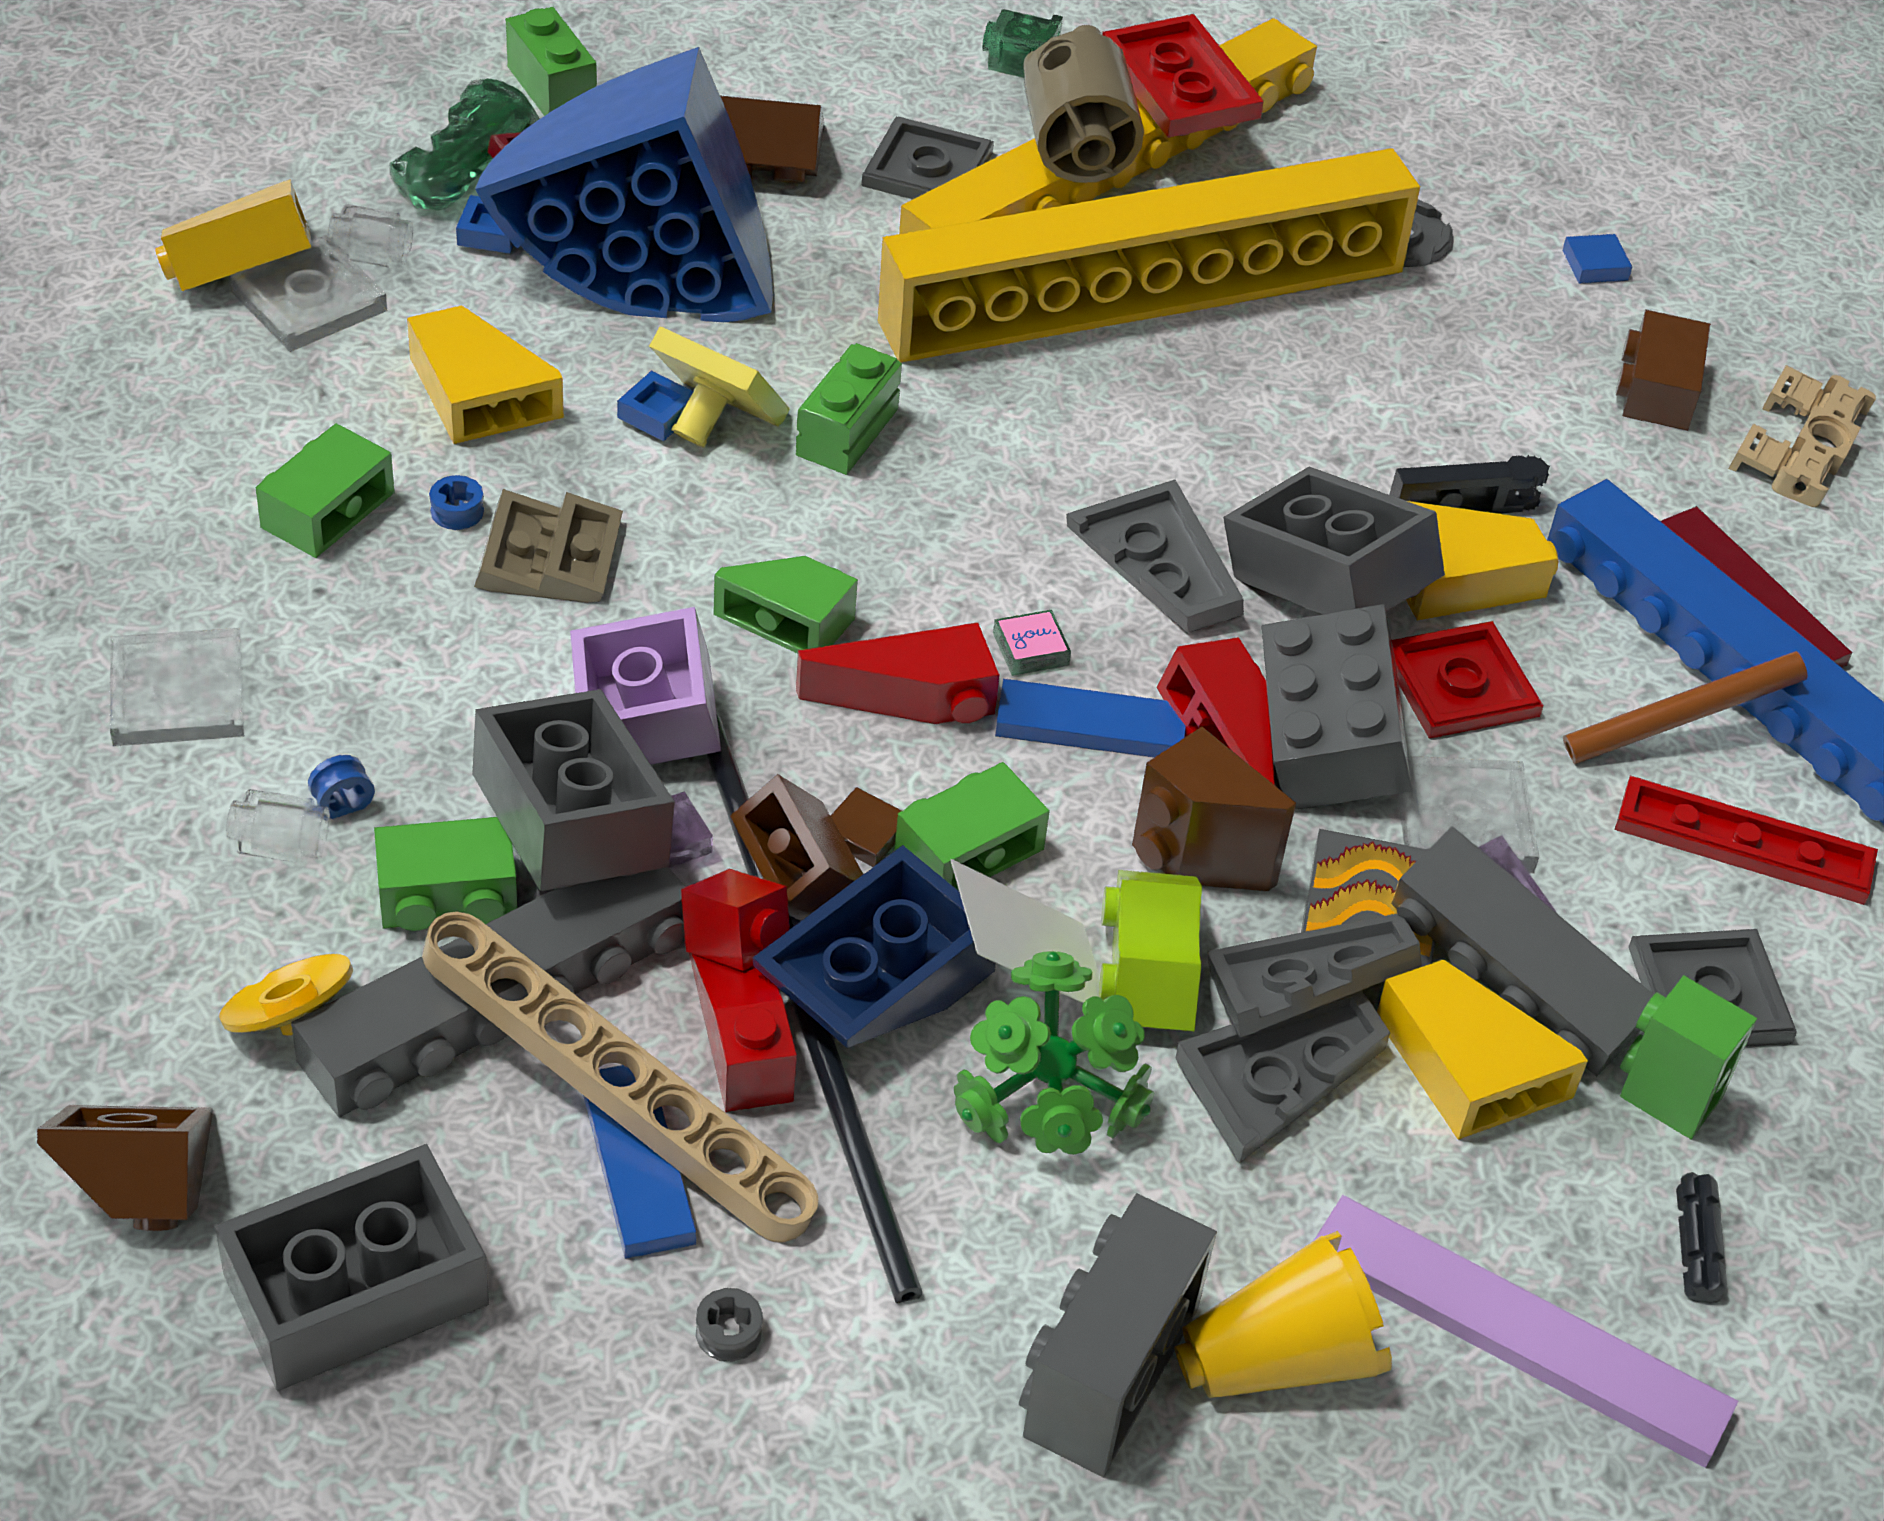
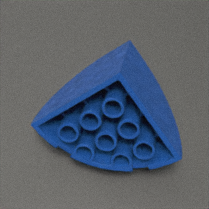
[475,47,773,323]

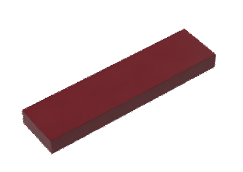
[1660,506,1853,668]

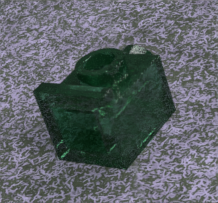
[982,9,1063,78]

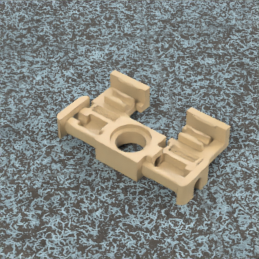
[1728,365,1876,507]

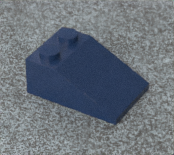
[753,845,996,1048]

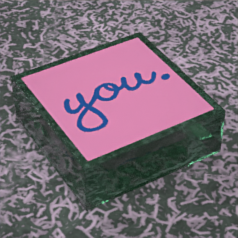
[993,609,1071,676]

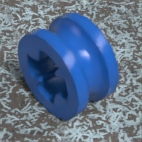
[429,475,484,530]
[308,755,375,819]

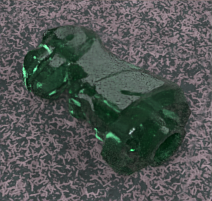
[389,78,540,211]

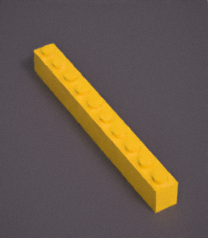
[899,18,1317,234]

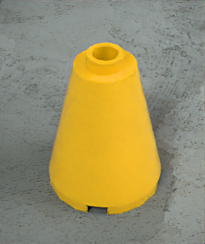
[1174,1231,1392,1398]

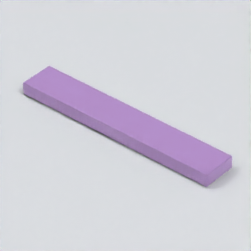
[1314,1195,1739,1468]

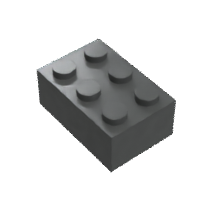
[1223,466,1445,614]
[1261,604,1413,809]
[472,689,675,891]
[215,1144,489,1392]
[1019,1193,1217,1478]

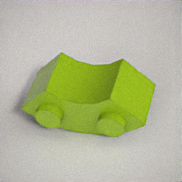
[1099,870,1202,1032]

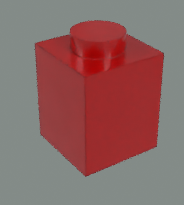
[681,868,790,971]

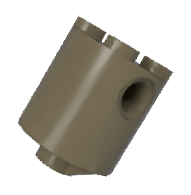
[1023,25,1144,183]

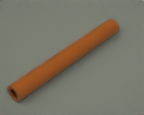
[1563,651,1808,764]

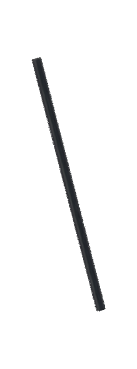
[707,714,923,1303]

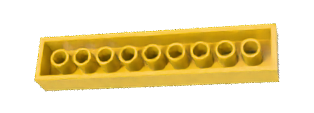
[878,148,1420,363]

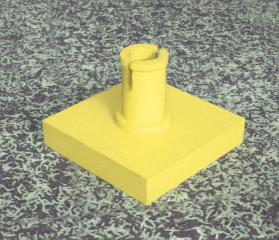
[649,326,790,448]

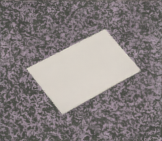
[950,859,1100,1003]

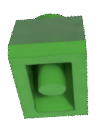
[713,556,858,654]

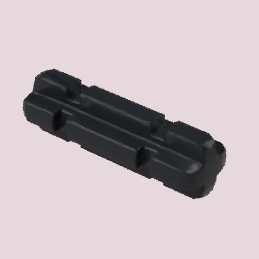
[1676,1172,1727,1303]

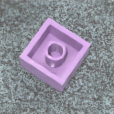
[570,607,721,764]

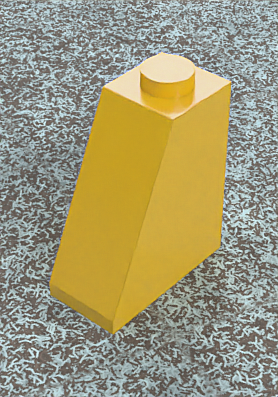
[155,179,311,291]
[407,305,564,444]
[1406,501,1558,620]
[1377,960,1588,1140]

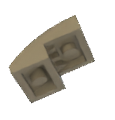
[474,489,623,603]

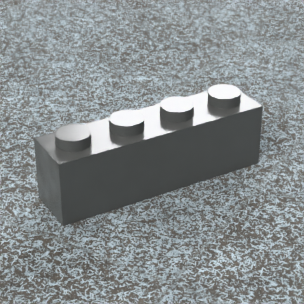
[1391,826,1654,1076]

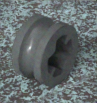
[696,1288,763,1362]

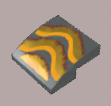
[1301,829,1435,968]

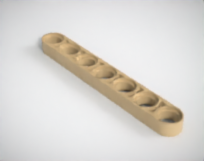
[422,912,818,1242]

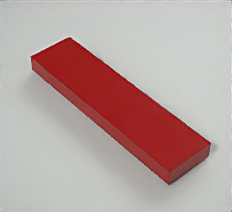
[1614,775,1878,905]

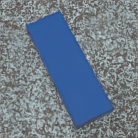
[995,678,1186,757]
[583,1065,696,1259]

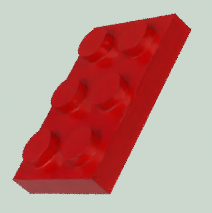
[1102,14,1264,138]

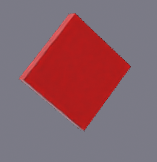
[1392,621,1544,739]

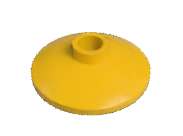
[219,954,353,1036]

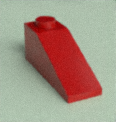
[796,622,1000,724]
[1156,637,1274,785]
[689,953,797,1112]

